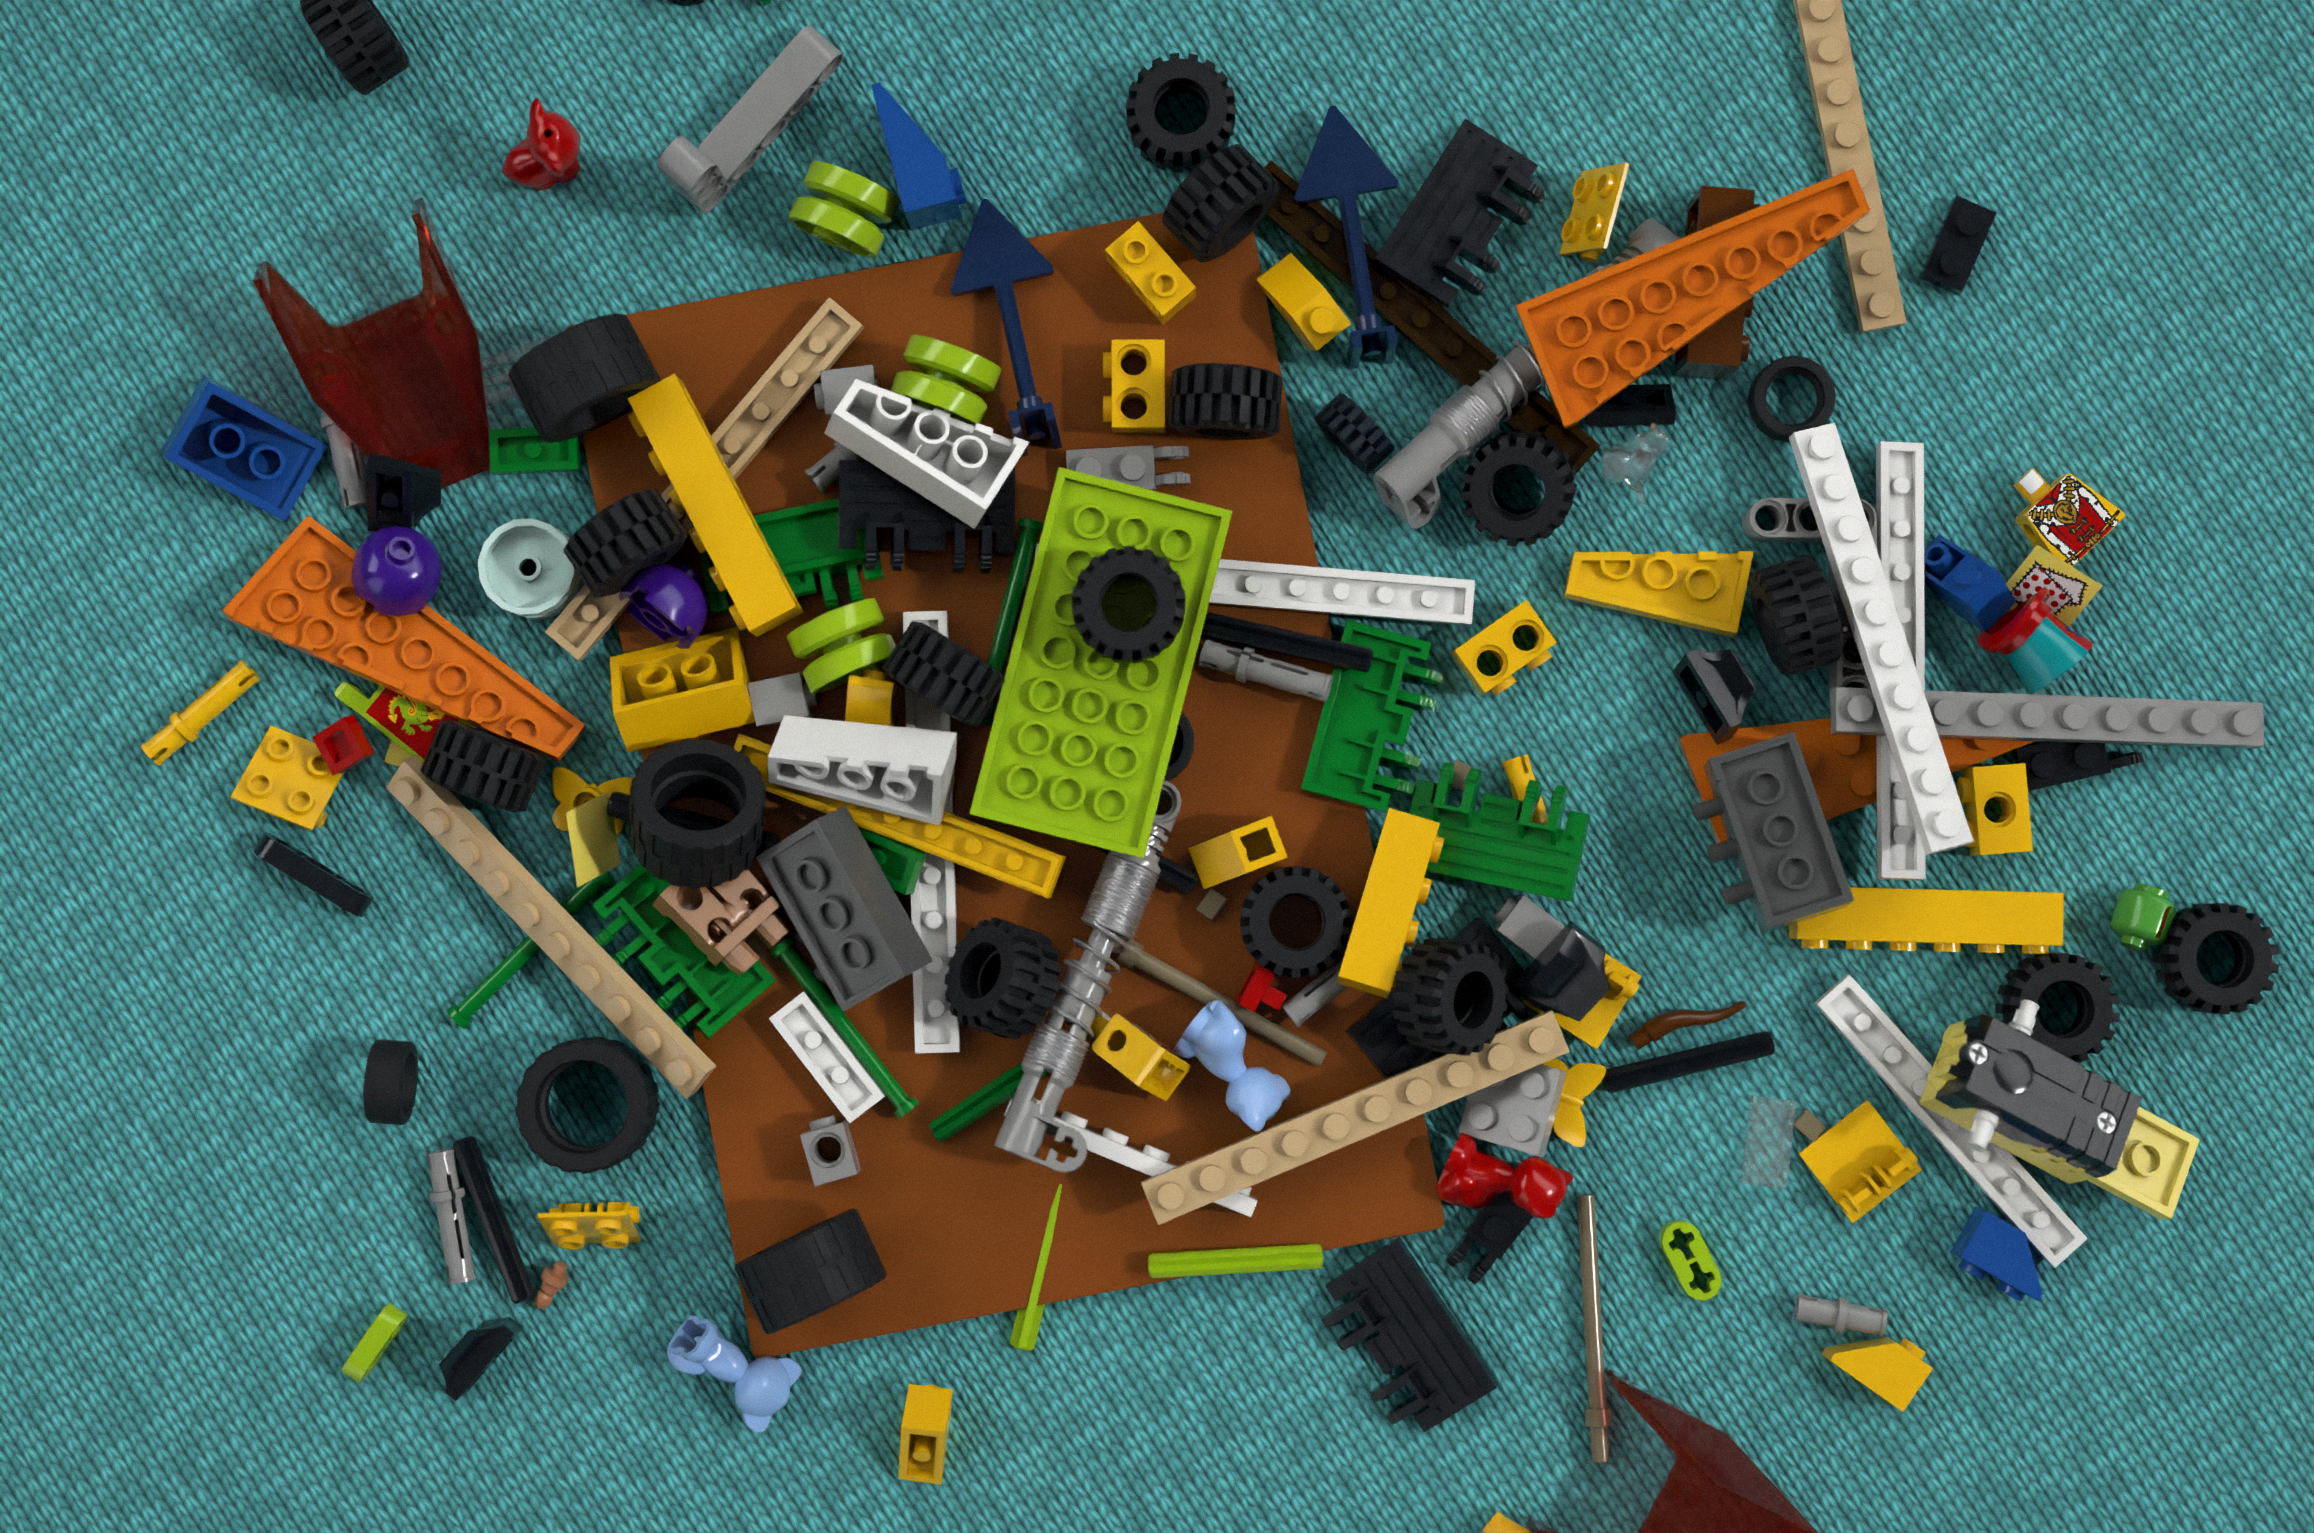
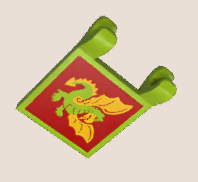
[334,629,465,763]

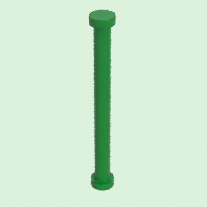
[979,517,1044,728]
[447,871,615,1029]
[770,936,919,1119]

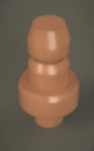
[534,1260,569,1309]

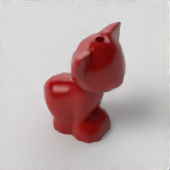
[502,98,581,191]
[1435,1133,1573,1219]

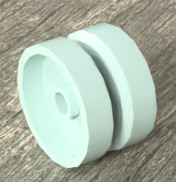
[478,518,584,620]

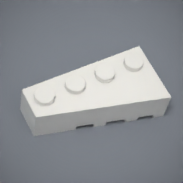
[824,379,1029,529]
[768,715,957,826]

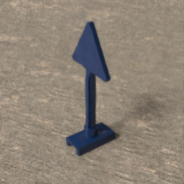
[1294,105,1398,369]
[951,199,1062,457]

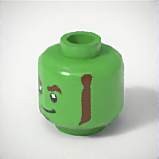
[2110,883,2176,952]

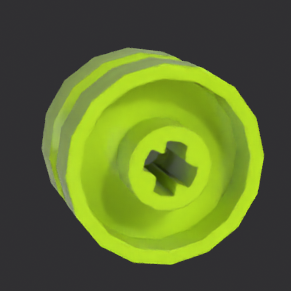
[787,161,900,259]
[890,335,1001,426]
[786,598,896,694]

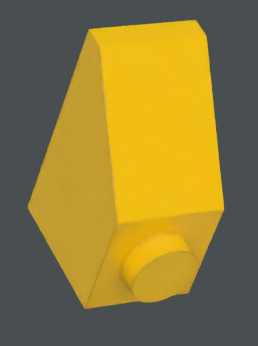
[1255,252,1351,351]
[1821,1337,1933,1412]
[898,1384,953,1485]

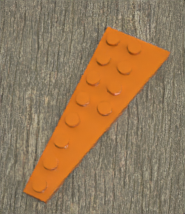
[1516,169,1870,429]
[222,515,586,762]
[1677,693,2038,843]

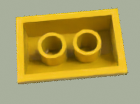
[610,627,755,752]

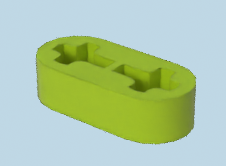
[1659,1219,1722,1301]
[341,1302,409,1384]

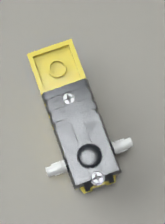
[1918,999,2200,1221]

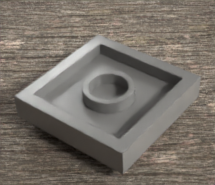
[1458,1064,1567,1157]

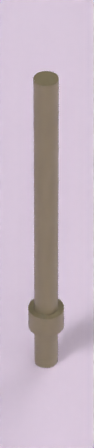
[1087,930,1327,1067]
[1577,1194,1612,1462]

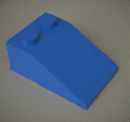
[871,83,967,230]
[161,375,328,521]

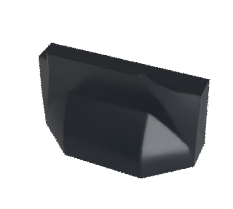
[367,453,441,532]
[1673,649,1755,745]
[1513,921,1611,1021]
[439,1317,523,1401]

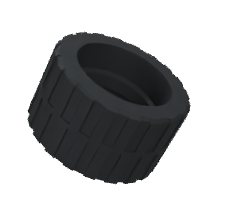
[508,313,661,443]
[629,739,766,889]
[515,1036,660,1174]
[735,1208,887,1334]

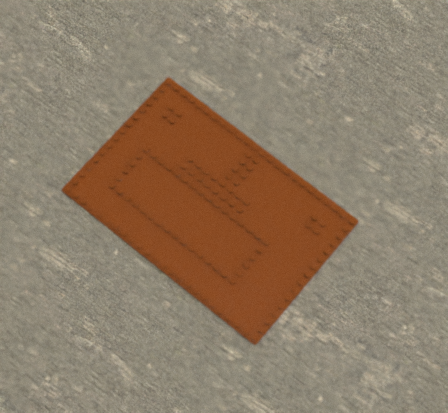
[566,212,1445,1358]

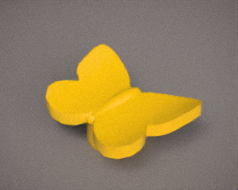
[552,766,634,835]
[1542,1058,1606,1147]

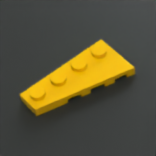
[1563,551,1754,638]

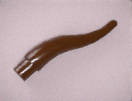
[1628,1001,1746,1050]

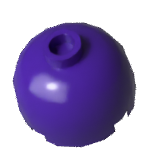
[351,526,442,616]
[618,564,709,649]

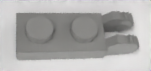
[1066,445,1191,491]

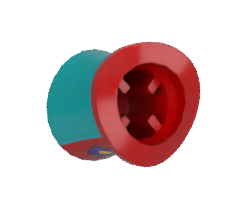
[1977,587,2093,694]

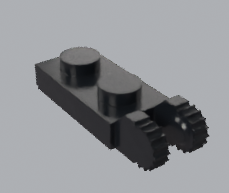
[2012,741,2144,791]
[1446,1162,1533,1285]

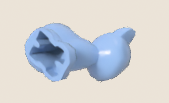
[1173,1000,1291,1131]
[667,1316,801,1432]

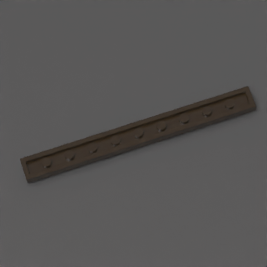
[1264,160,1600,474]

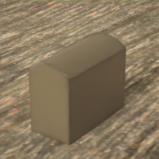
[1452,759,1472,793]
[1196,888,1228,921]
[1791,1108,1826,1142]

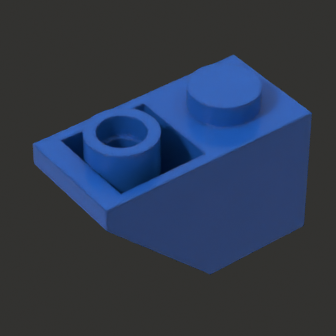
[1924,534,2016,633]
[1950,1206,2043,1302]

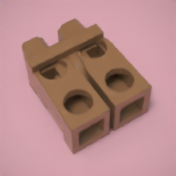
[653,870,790,977]

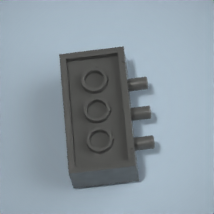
[1692,732,1854,934]
[756,806,933,1012]

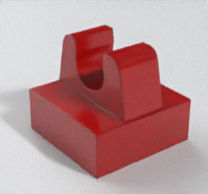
[312,715,374,776]
[1234,962,1287,1012]

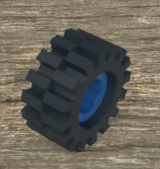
[1314,393,1394,474]

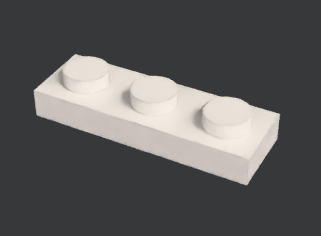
[769,991,886,1124]

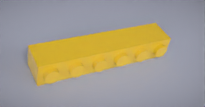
[628,374,804,637]
[1789,887,2064,954]

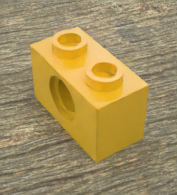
[1957,763,2033,856]

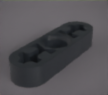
[253,832,374,917]

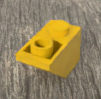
[845,669,901,726]
[1188,816,1287,889]

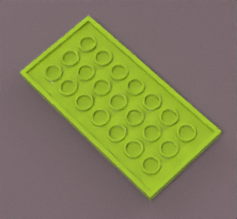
[970,467,1232,859]

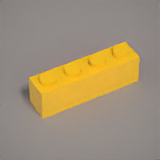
[1336,808,1445,998]

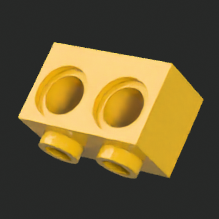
[1105,221,1196,325]
[1103,339,1165,434]
[1451,599,1557,697]

